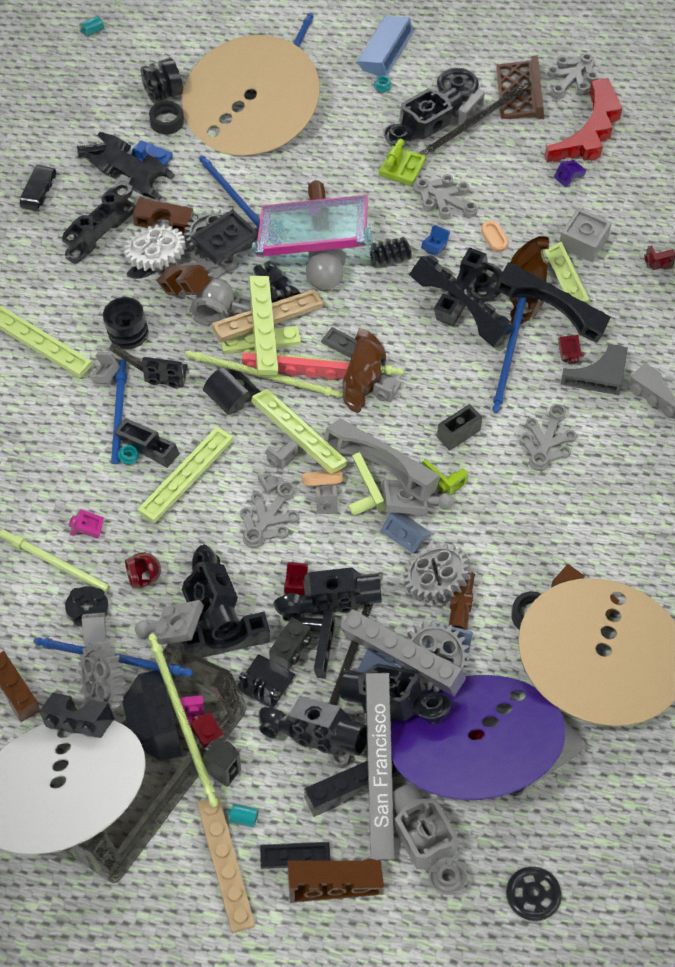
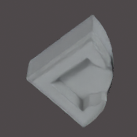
[258,474,284,494]

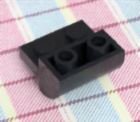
[203,367,261,415]

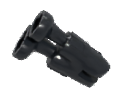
[253,261,300,303]

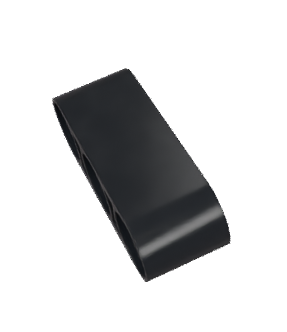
[20,164,56,212]

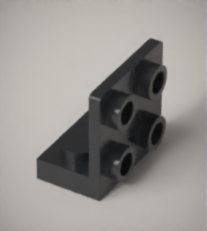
[142,357,188,388]

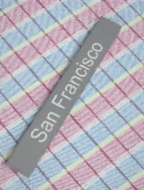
[365,673,394,860]

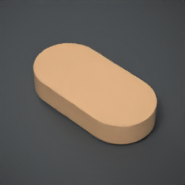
[481,221,508,252]
[302,471,343,486]

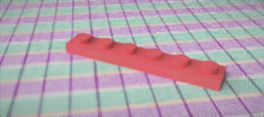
[242,352,349,380]

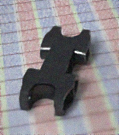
[84,132,175,201]
[62,182,135,264]

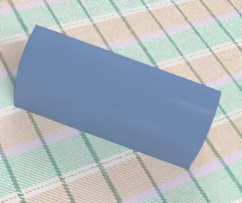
[357,16,414,76]

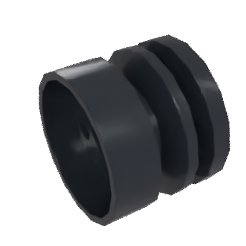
[140,57,183,103]
[103,297,149,350]

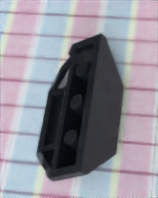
[122,670,182,761]

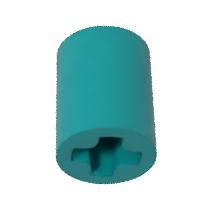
[80,15,104,37]
[227,803,259,828]

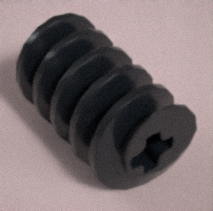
[370,237,412,268]

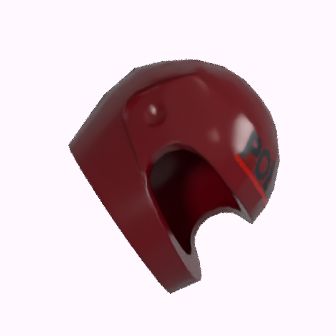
[125,552,161,589]

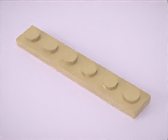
[211,289,324,343]
[197,796,255,934]

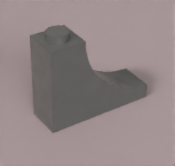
[560,344,628,395]

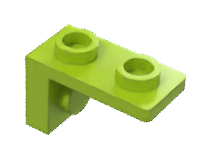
[422,459,468,495]

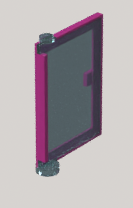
[252,194,373,257]

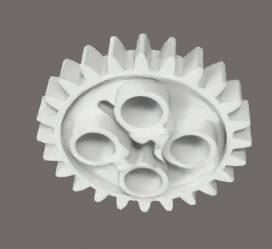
[124,225,186,271]

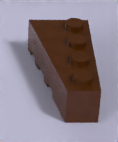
[287,859,384,903]

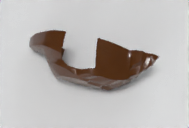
[509,236,549,325]
[342,328,386,413]

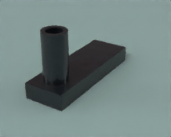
[298,611,336,679]

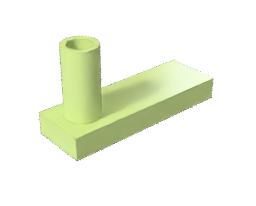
[348,452,385,516]

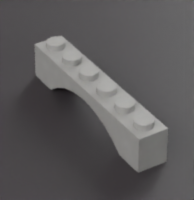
[628,363,675,419]
[324,418,440,502]
[340,609,466,697]

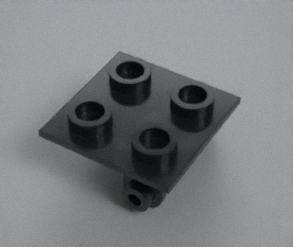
[235,654,296,708]

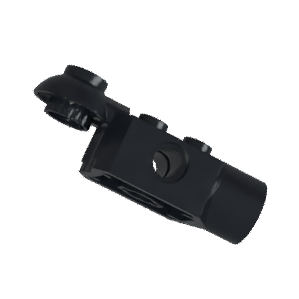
[383,87,463,148]
[181,544,241,640]
[273,567,382,621]
[340,663,451,724]
[258,695,367,756]

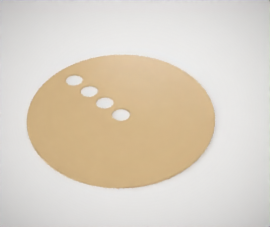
[182,35,320,156]
[518,578,675,726]

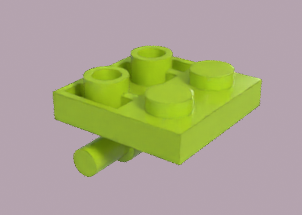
[378,139,426,187]

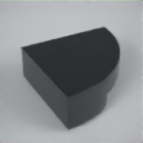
[127,265,154,279]

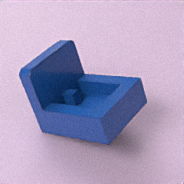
[421,225,450,255]

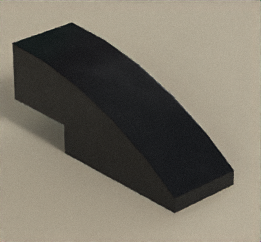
[114,418,179,468]

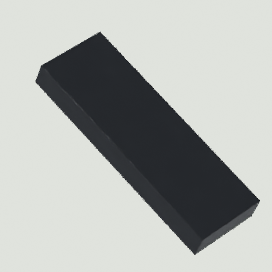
[260,842,330,869]

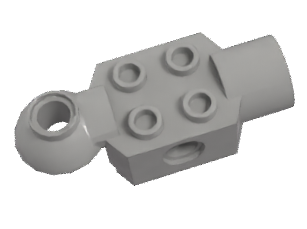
[392,784,468,895]

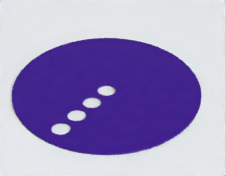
[390,675,566,800]

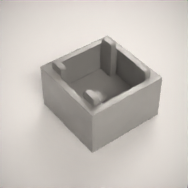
[560,208,612,262]

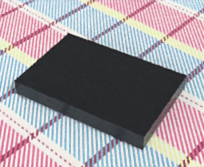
[190,209,258,265]

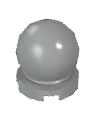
[306,249,346,290]
[189,278,234,327]

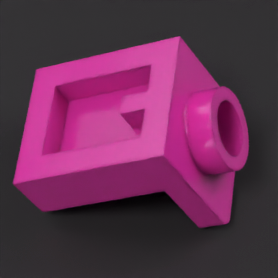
[69,509,104,538]
[180,695,204,728]

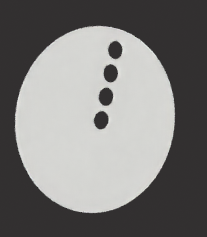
[0,720,145,855]

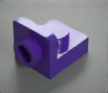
[554,160,587,187]

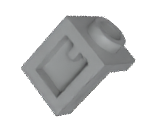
[373,374,401,402]
[266,440,298,470]
[316,484,337,514]

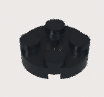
[65,586,109,627]

